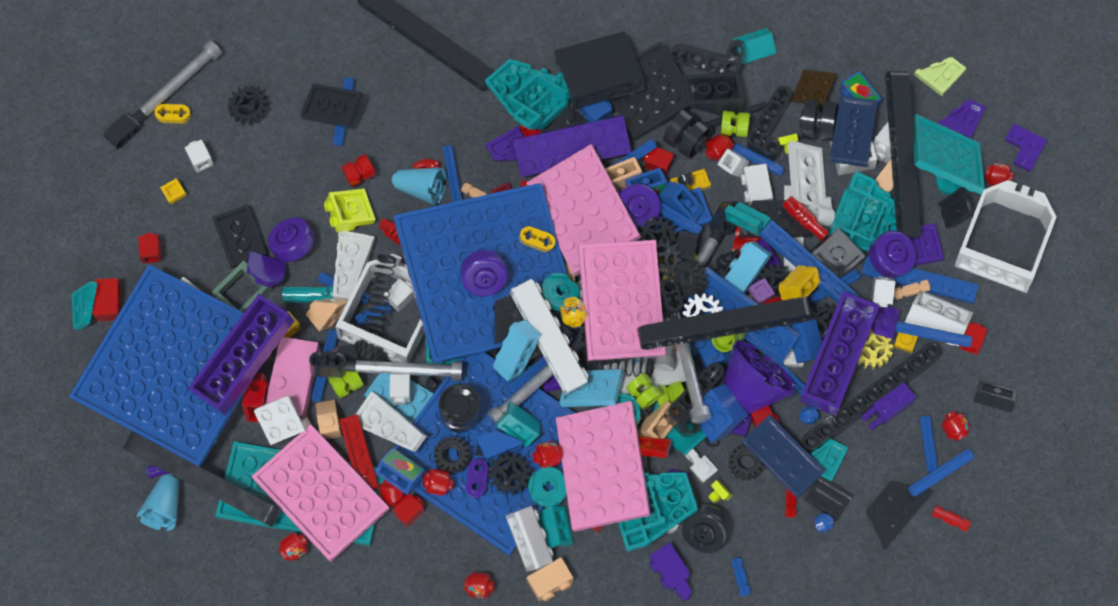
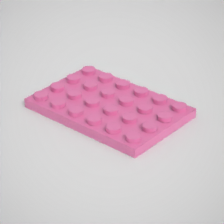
[526,144,642,276]
[578,240,666,361]
[556,401,651,532]
[251,424,389,562]

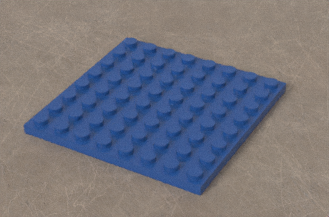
[393,183,582,364]
[69,265,253,467]
[394,352,575,556]

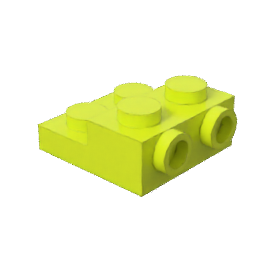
[324,189,375,232]

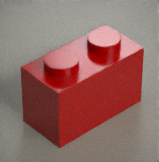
[92,278,121,321]

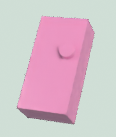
[265,337,320,419]

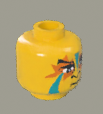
[560,297,587,327]

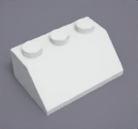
[905,291,973,346]
[506,506,553,572]

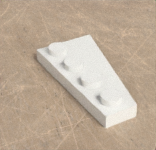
[333,231,375,300]
[355,391,426,452]

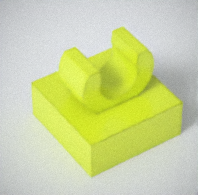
[776,134,799,154]
[708,480,733,503]

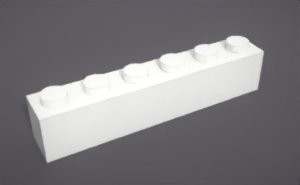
[510,279,588,395]

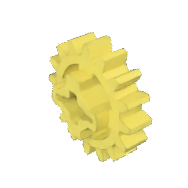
[857,329,894,370]

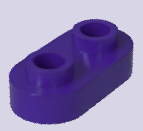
[466,459,488,499]

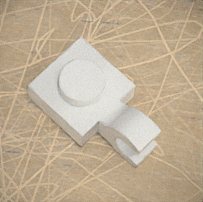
[685,449,718,484]

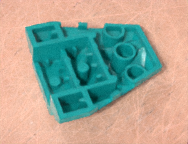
[485,59,571,130]
[828,171,896,251]
[618,473,698,552]

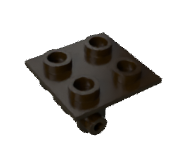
[791,69,837,111]

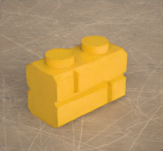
[779,265,820,300]

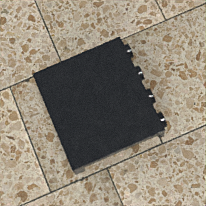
[554,31,645,110]

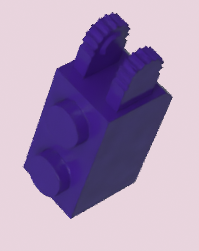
[861,382,916,431]
[648,543,692,601]

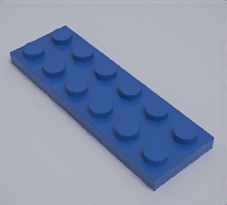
[688,267,800,365]

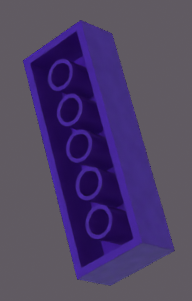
[512,115,631,177]
[799,292,880,416]
[188,294,295,416]

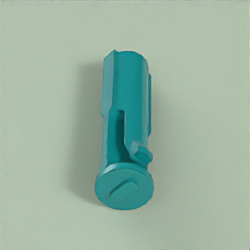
[282,286,333,303]

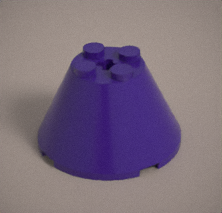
[722,340,797,415]

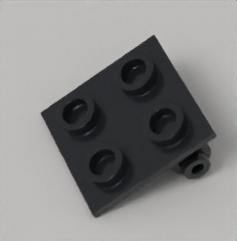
[712,249,739,278]

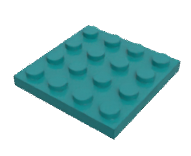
[912,114,985,195]

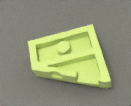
[914,57,966,96]

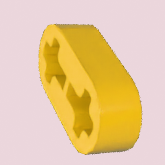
[155,104,191,123]
[519,226,555,252]

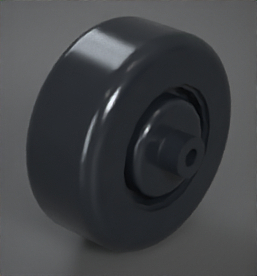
[682,505,731,553]

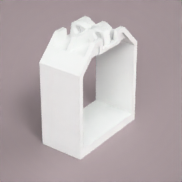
[955,180,1056,293]
[336,254,424,363]

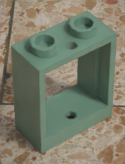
[211,260,273,313]

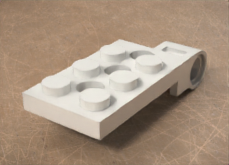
[788,141,835,226]

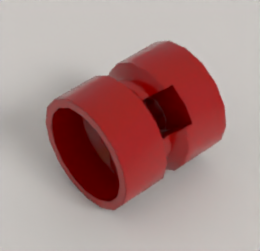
[341,154,376,187]

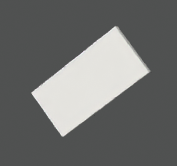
[604,350,686,394]

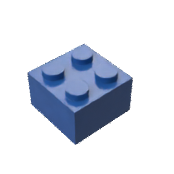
[692,384,748,443]

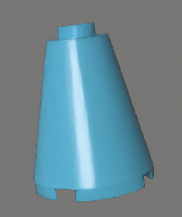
[392,168,446,205]
[137,474,180,531]

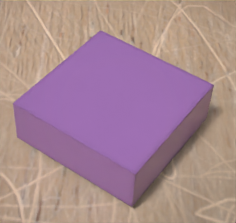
[748,278,775,305]

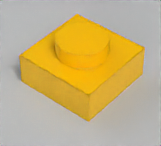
[160,178,187,205]
[894,333,918,353]

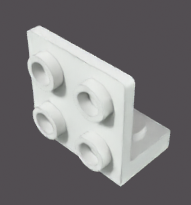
[254,396,310,445]

